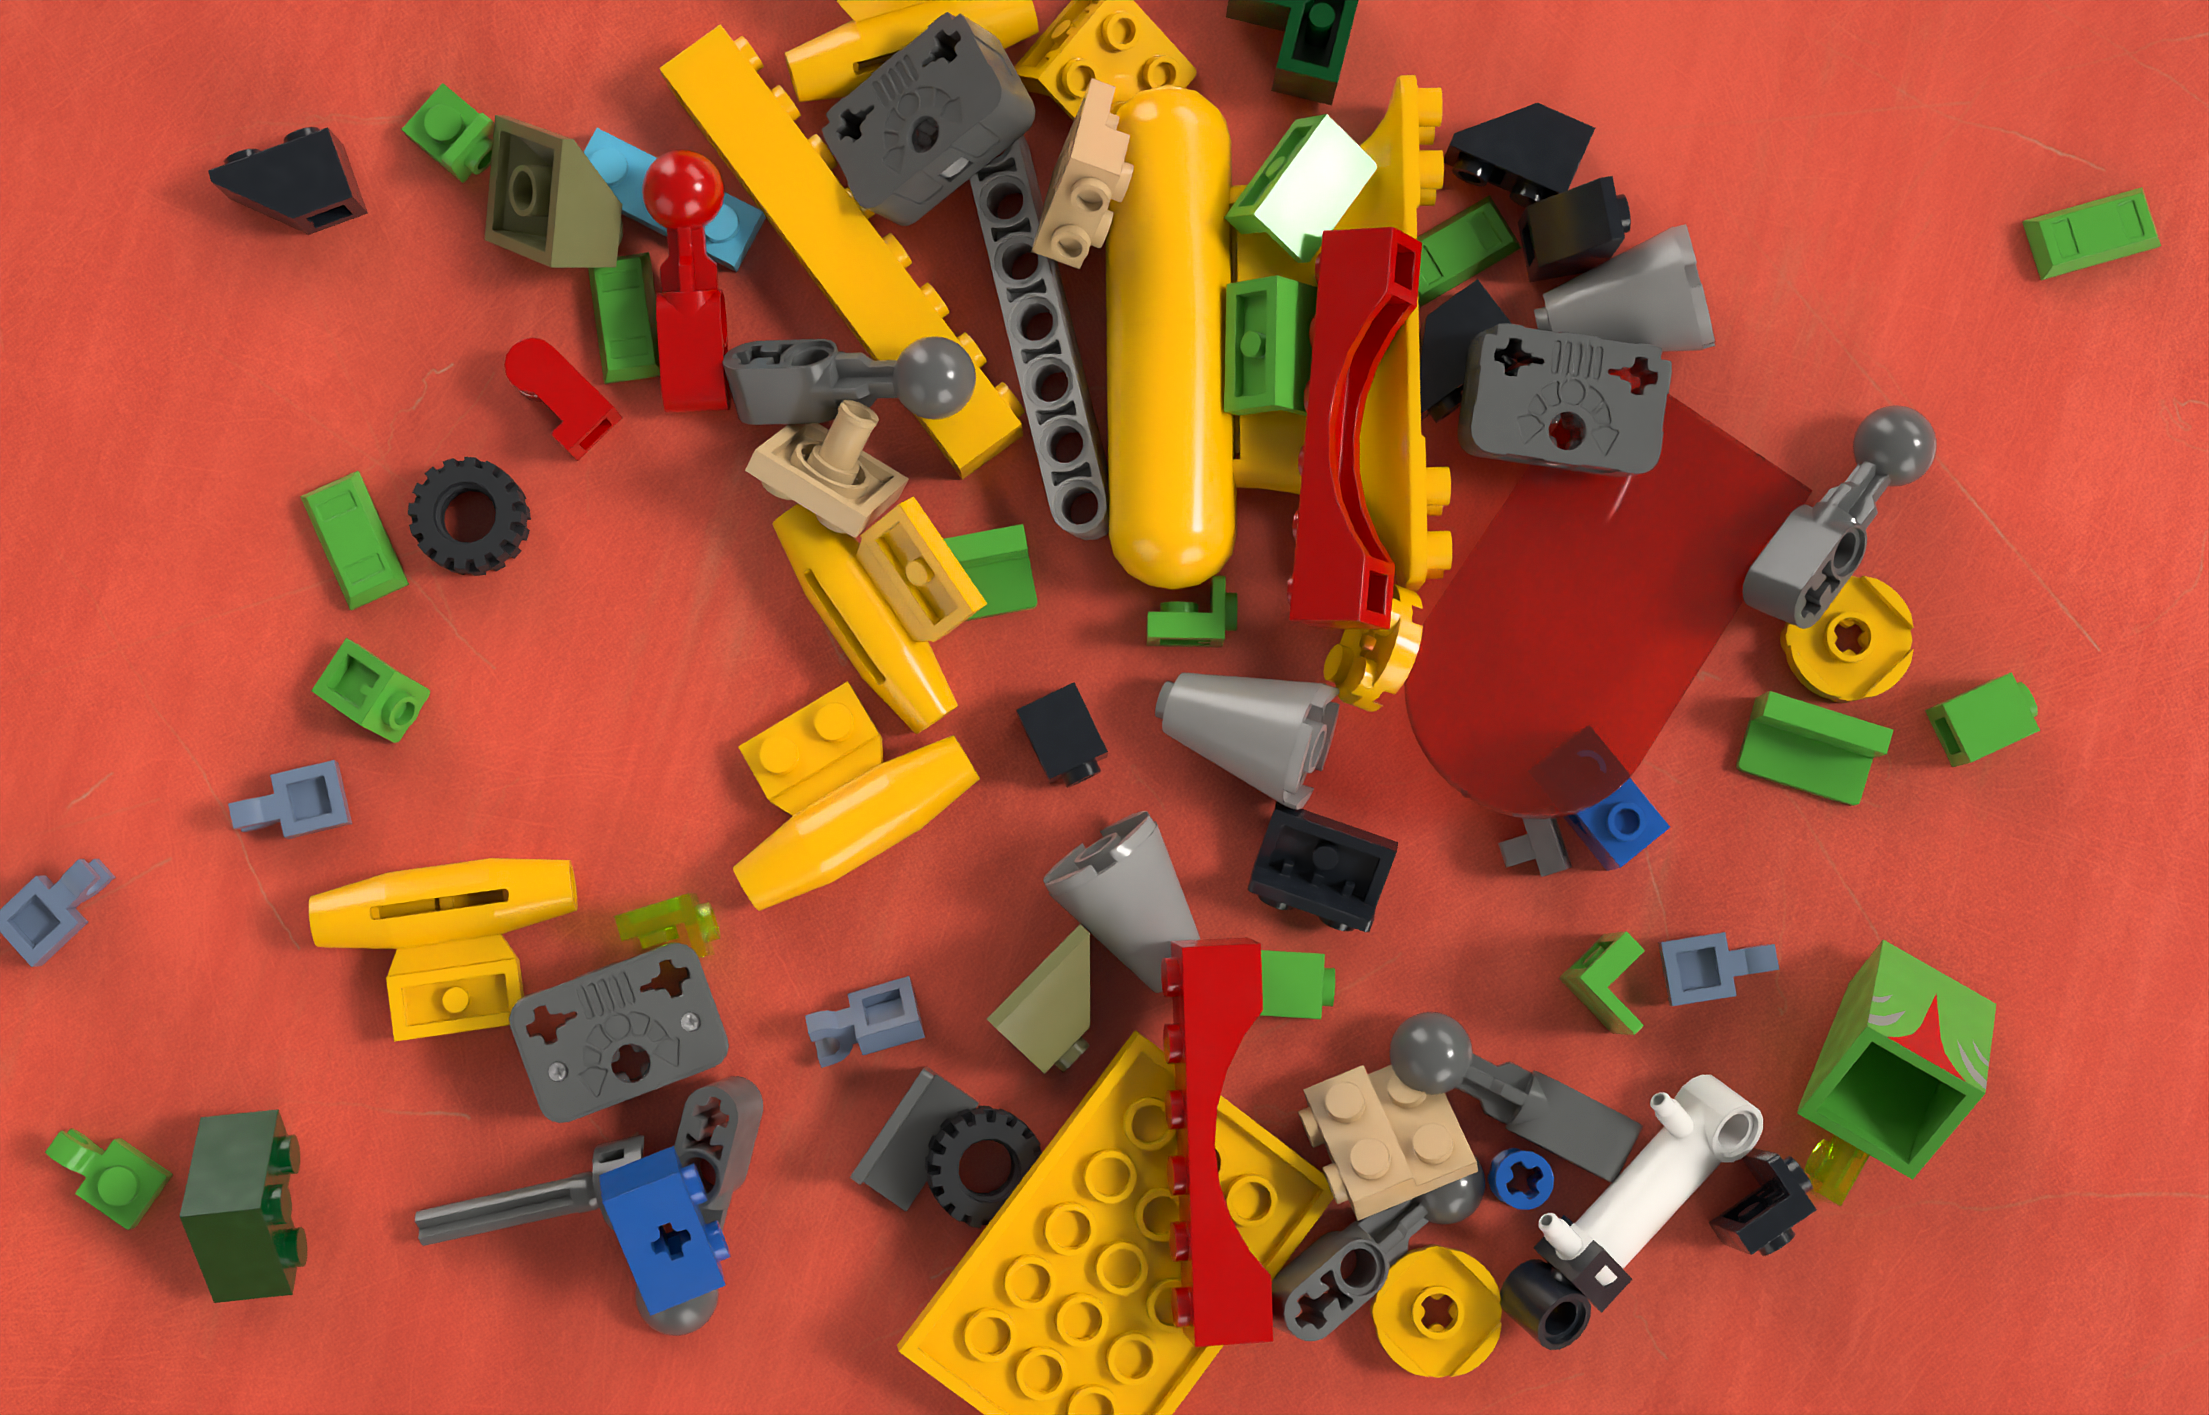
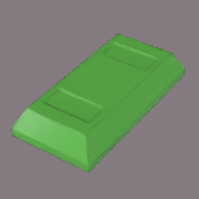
[2022,187,2161,281]
[1417,195,1522,308]
[588,252,660,384]
[300,471,410,611]

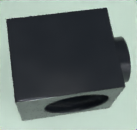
[1016,682,1108,788]

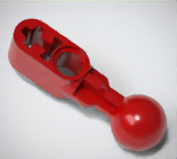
[642,150,731,413]

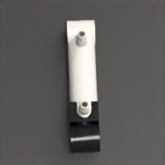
[1500,1075,1763,1350]

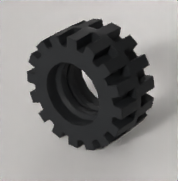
[408,457,531,576]
[925,1106,1042,1229]

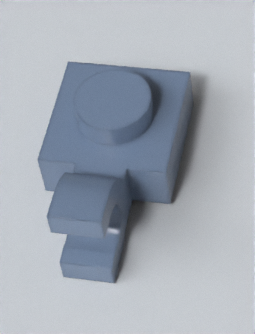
[228,760,352,839]
[0,859,116,967]
[1658,932,1779,1006]
[805,976,925,1068]

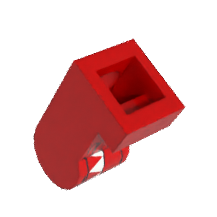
[504,337,623,461]

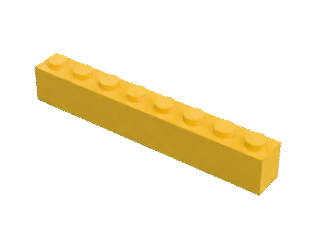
[659,24,1025,480]

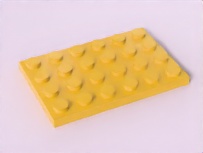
[896,1030,1334,1415]

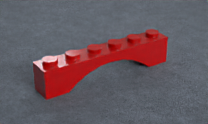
[1287,227,1422,630]
[1161,937,1273,1347]

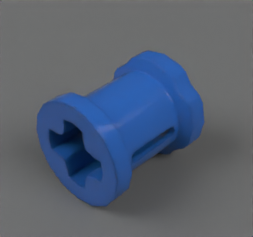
[1487,1148,1554,1210]

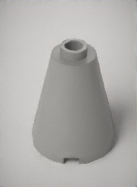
[1534,224,1715,352]
[1155,672,1340,810]
[1043,811,1201,993]

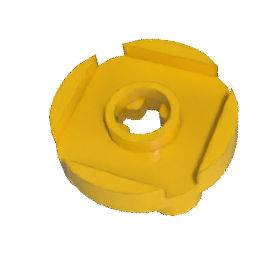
[1780,576,1914,704]
[1323,584,1423,712]
[1370,1244,1502,1378]

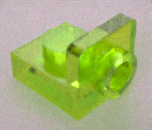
[614,893,721,959]
[1804,1134,1870,1206]

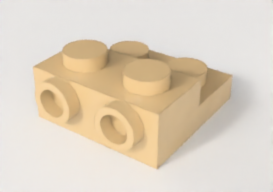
[1031,78,1134,269]
[1298,1065,1478,1221]

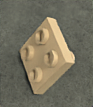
[745,400,909,538]

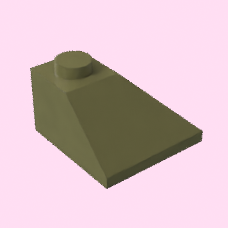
[484,115,623,268]
[987,924,1090,1074]

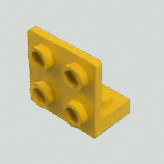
[1014,0,1197,121]

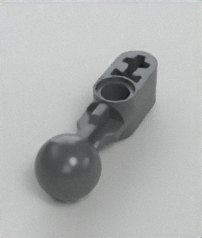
[722,336,976,425]
[1743,405,1937,629]
[1389,1012,1643,1183]
[635,1076,763,1336]
[1272,1154,1486,1341]

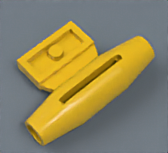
[784,0,1039,102]
[772,497,987,735]
[733,681,980,911]
[309,858,578,1042]

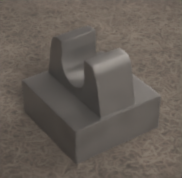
[1498,807,1572,877]

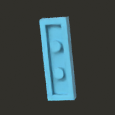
[584,128,766,272]

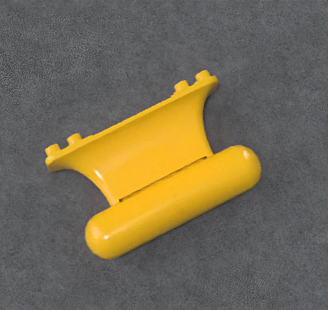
[1106,75,1452,591]

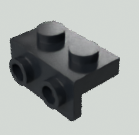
[1247,801,1398,932]
[1708,1148,1817,1256]

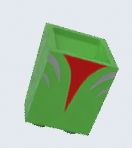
[1797,940,1996,1180]

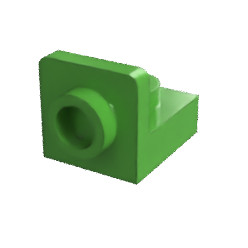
[401,83,494,183]
[1146,576,1238,647]
[311,638,430,743]

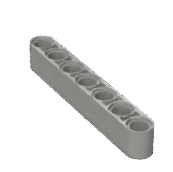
[970,135,1109,540]

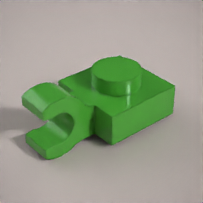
[45,1128,173,1230]

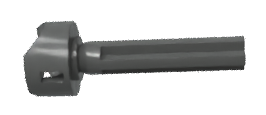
[415,1135,644,1246]

